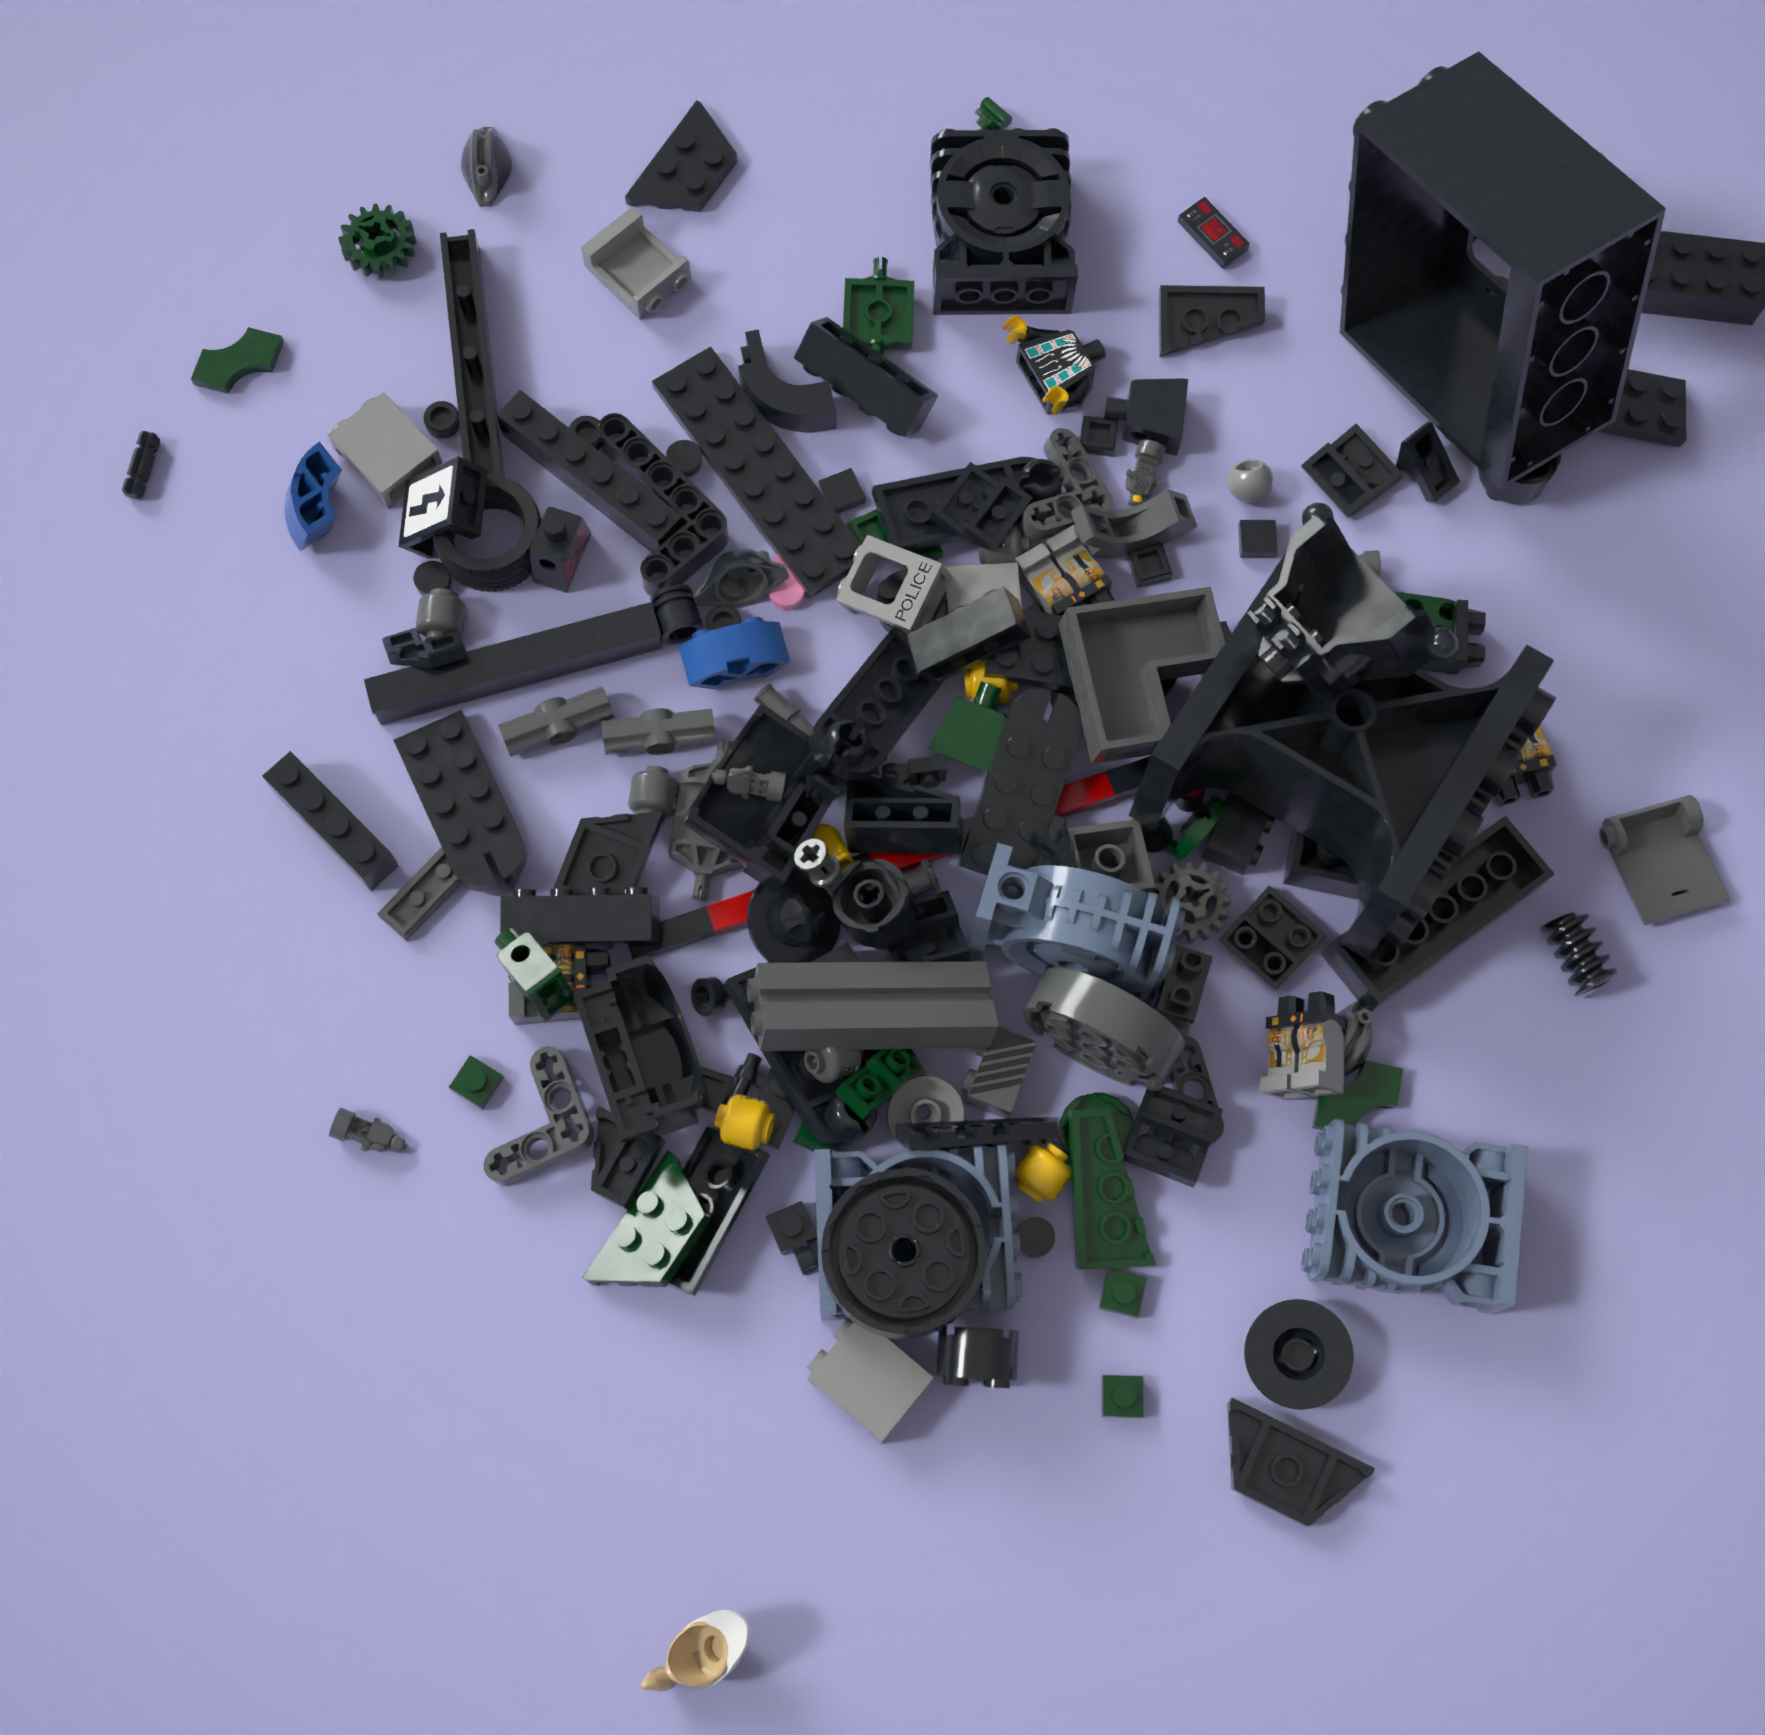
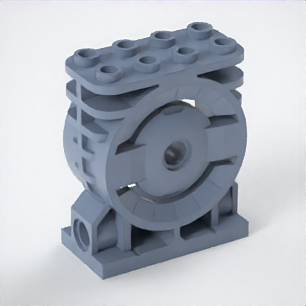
[969,843,1186,1003]
[1301,1119,1528,1314]
[814,1145,1023,1321]

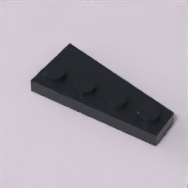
[895,1116,1057,1151]

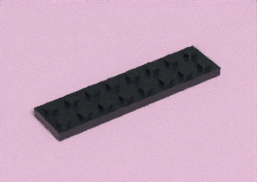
[652,346,861,599]

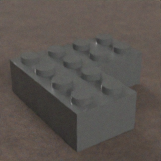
[1058,587,1225,764]

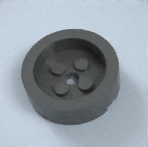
[1023,967,1185,1091]

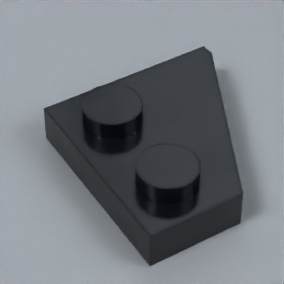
[591,1106,666,1210]

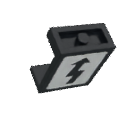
[398,456,488,559]

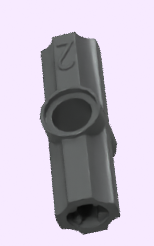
[498,686,615,757]
[601,708,716,755]

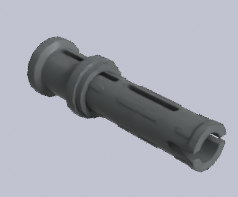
[794,838,842,899]

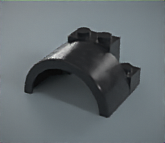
[683,704,847,893]

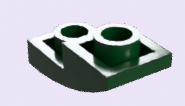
[836,1049,922,1120]

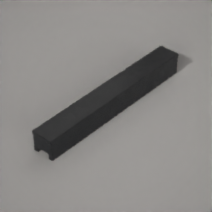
[439,229,505,477]
[364,602,662,725]

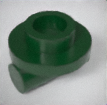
[975,97,1013,130]

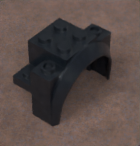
[573,955,706,1143]

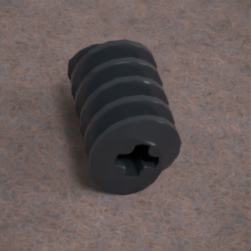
[1540,912,1618,997]

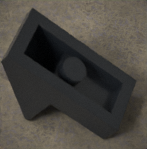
[1396,422,1460,502]

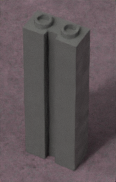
[747,961,999,1051]

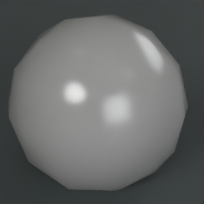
[1228,459,1273,503]

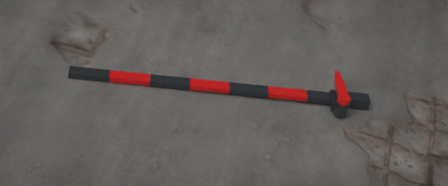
[627,714,1205,960]

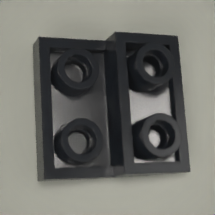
[1219,886,1326,991]

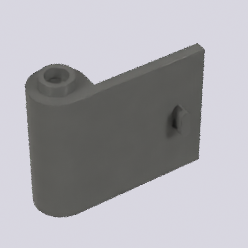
[1599,795,1730,926]

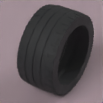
[433,474,542,592]

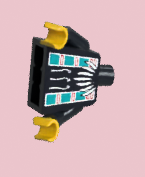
[1002,315,1106,415]

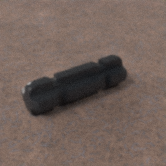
[122,431,160,500]

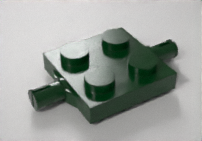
[843,257,914,356]

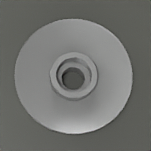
[887,1075,964,1150]

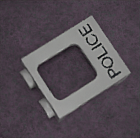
[836,535,953,634]

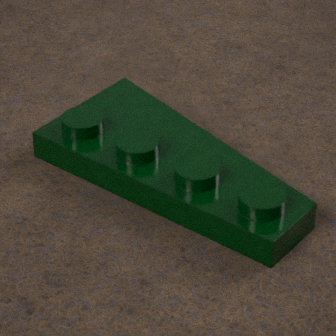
[1068,1109,1156,1270]

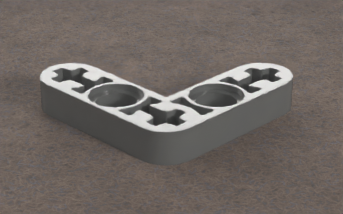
[1019,428,1113,540]
[483,1046,595,1186]

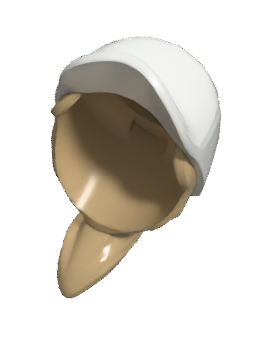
[641,1610,750,1692]

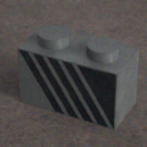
[962,1026,1038,1118]

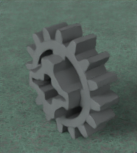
[1154,860,1232,943]

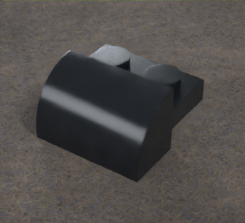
[885,890,971,962]

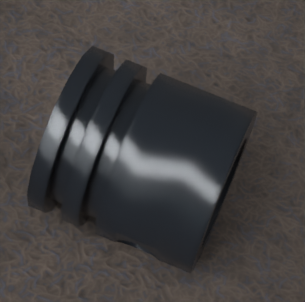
[650,584,704,644]

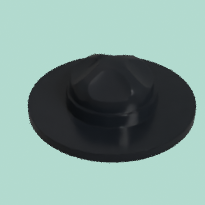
[747,867,841,963]
[1244,1299,1354,1410]

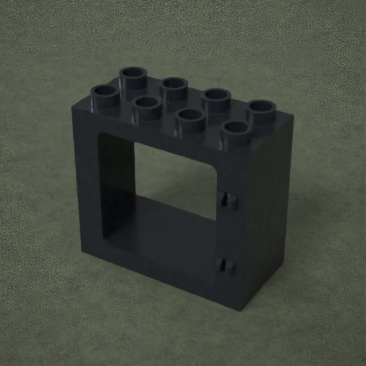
[1339,51,1666,490]

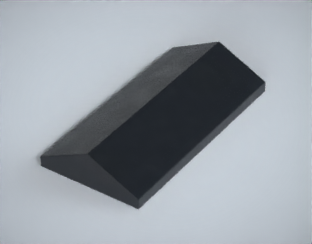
[668,1126,770,1296]

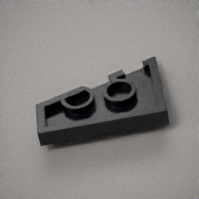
[1159,285,1265,357]

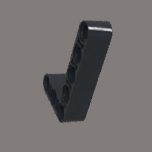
[598,413,729,596]

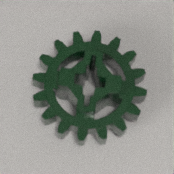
[338,203,417,278]

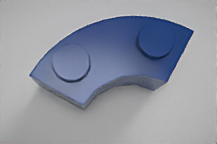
[284,441,342,551]
[679,617,790,690]

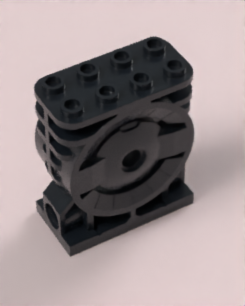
[930,128,1078,315]

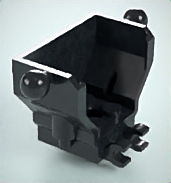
[1247,502,1458,704]

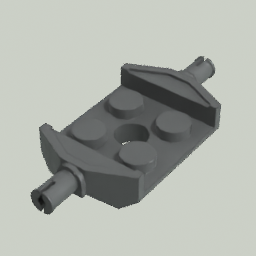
[668,739,744,901]

